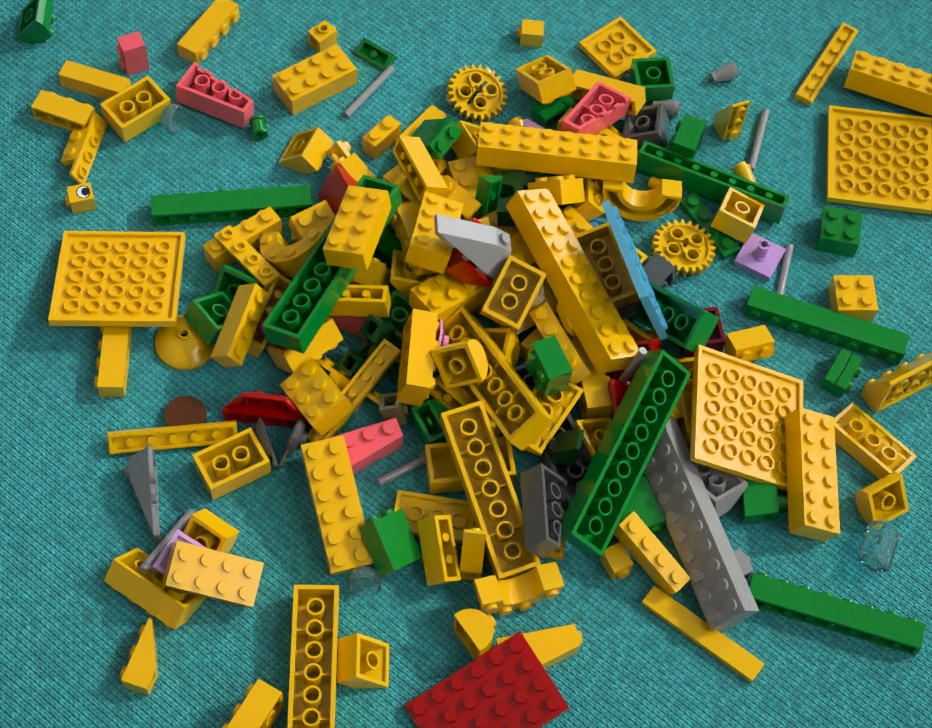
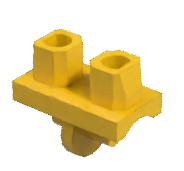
[326,140,351,169]

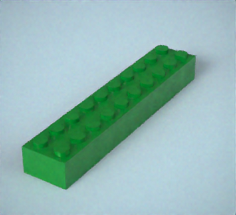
[262,175,402,354]
[561,349,691,557]

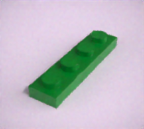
[679,192,741,261]

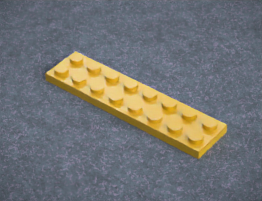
[394,490,565,560]

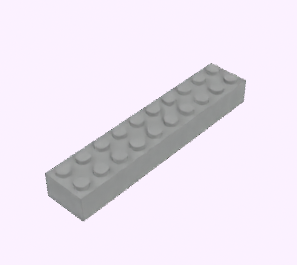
[644,419,759,631]

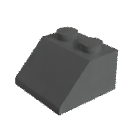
[622,104,669,148]

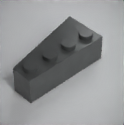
[617,253,675,323]
[520,463,568,557]

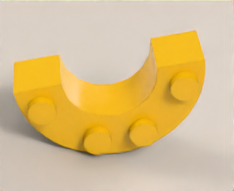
[603,179,682,221]
[260,227,327,277]
[473,562,565,616]

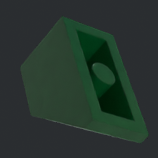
[548,429,584,468]

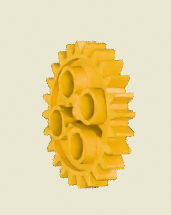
[446,64,508,123]
[651,219,716,277]

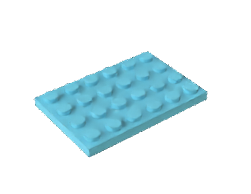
[601,200,669,341]

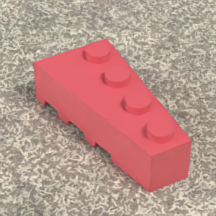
[176,62,254,129]
[560,81,631,135]
[327,418,403,474]

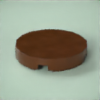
[164,395,207,427]

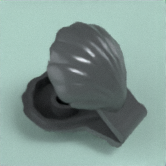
[255,417,310,468]

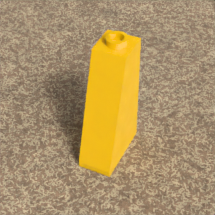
[495,624,583,669]

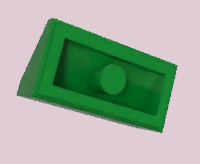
[354,37,397,70]
[475,175,503,216]

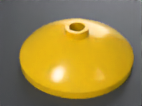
[155,315,215,370]

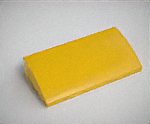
[502,381,584,456]
[834,402,917,479]

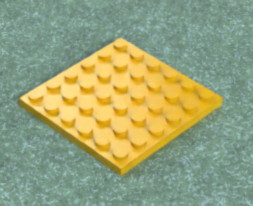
[826,105,932,215]
[48,231,186,327]
[690,345,803,492]

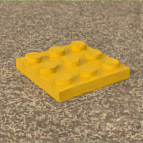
[578,16,657,80]

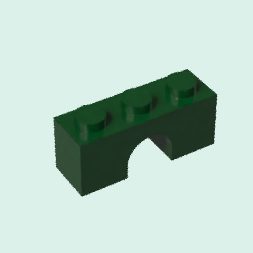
[497,170,528,226]
[338,314,397,378]

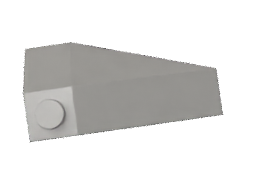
[434,214,511,280]
[125,446,160,544]
[694,462,748,517]

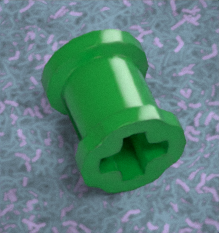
[249,115,268,141]

